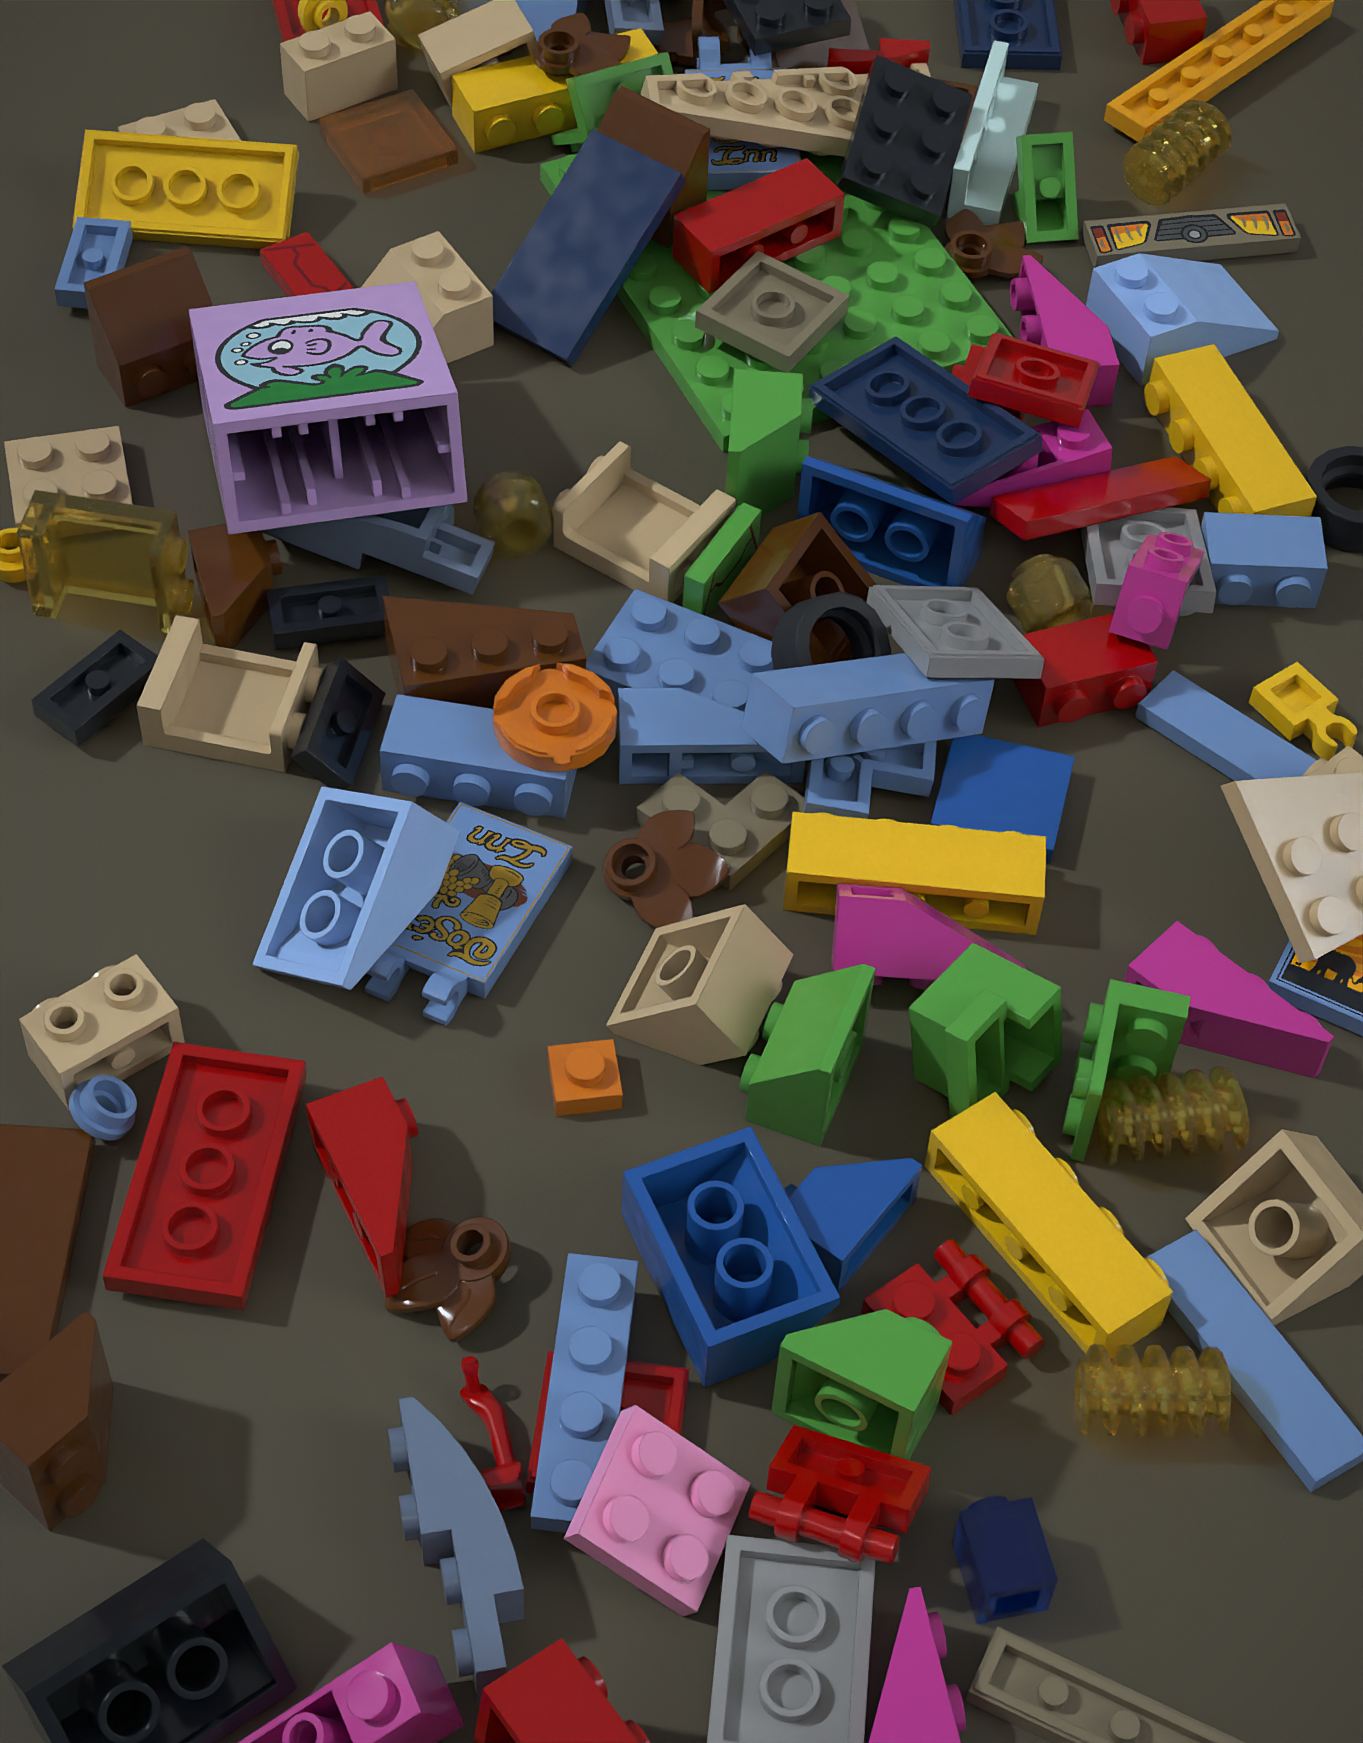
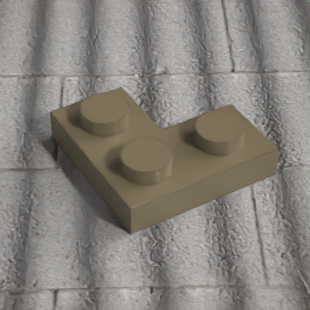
[636,770,805,891]

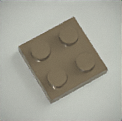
[695,251,850,373]

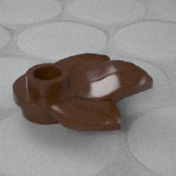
[533,13,631,76]
[945,209,1043,280]
[602,810,730,928]
[384,1217,511,1342]

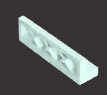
[946,41,1038,225]

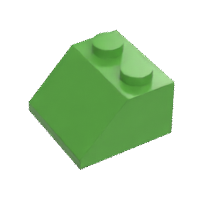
[725,369,813,517]
[739,964,876,1147]
[771,1309,953,1460]

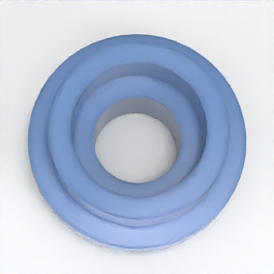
[69,1075,137,1141]

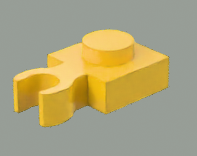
[1249,662,1358,761]

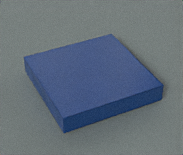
[930,735,1075,864]

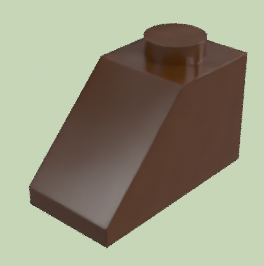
[188,524,282,649]

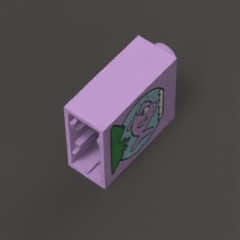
[188,281,467,534]

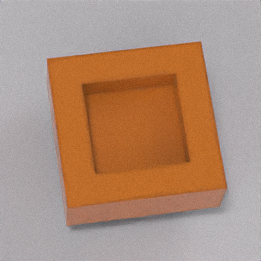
[548,1039,623,1116]

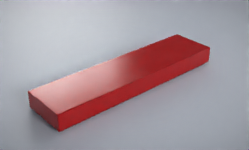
[990,456,1211,541]

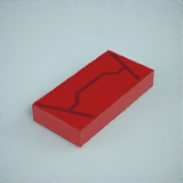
[260,232,354,297]

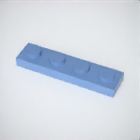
[530,1253,638,1533]

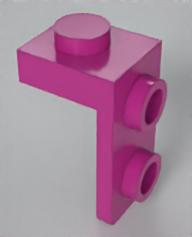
[1109,532,1205,650]

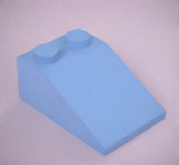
[1086,253,1279,386]
[252,786,461,990]

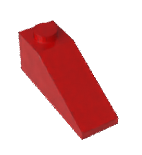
[305,1076,418,1298]

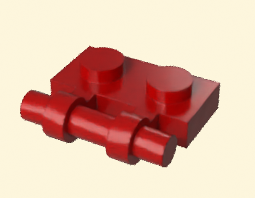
[861,1239,1045,1416]
[749,1425,932,1565]

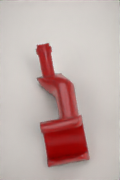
[460,1356,526,1511]

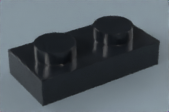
[266,575,389,650]
[31,630,158,746]
[290,657,386,790]

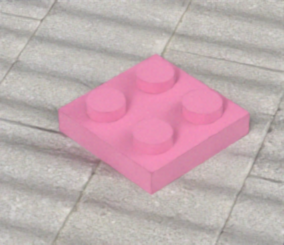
[564,1405,751,1617]

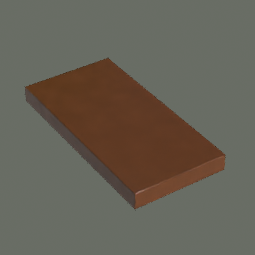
[0,1124,96,1382]

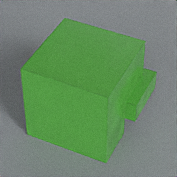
[909,943,1062,1119]

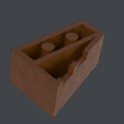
[383,596,586,709]

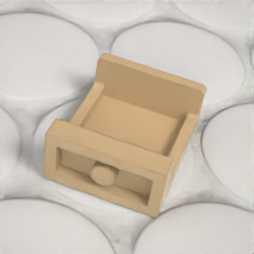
[551,441,736,603]
[136,615,325,773]

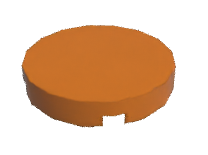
[493,663,617,772]

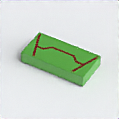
[683,502,761,616]

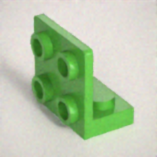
[551,52,673,152]
[1062,979,1191,1162]

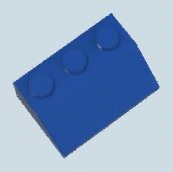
[797,456,987,587]
[621,1126,840,1387]

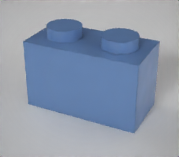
[1201,512,1328,608]

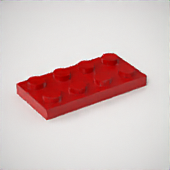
[102,1042,307,1311]

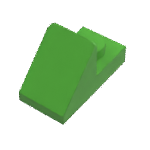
[1010,131,1079,244]

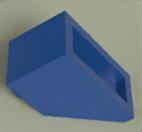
[784,1158,923,1293]

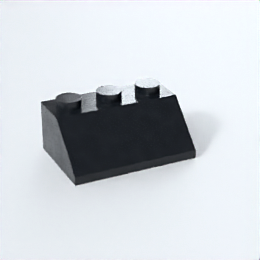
[1,1538,297,1743]

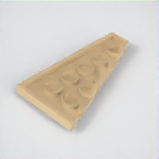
[641,63,931,157]
[1221,772,1363,963]

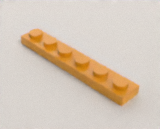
[1104,0,1335,145]

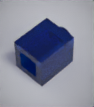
[952,1496,1058,1625]

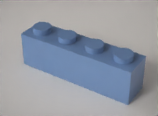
[741,653,995,764]

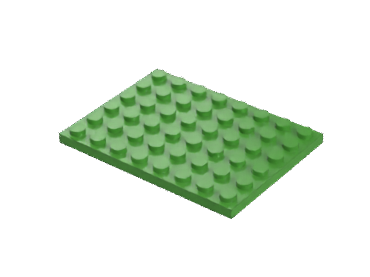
[540,150,1014,453]

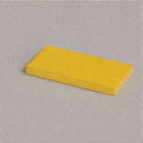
[72,129,299,249]

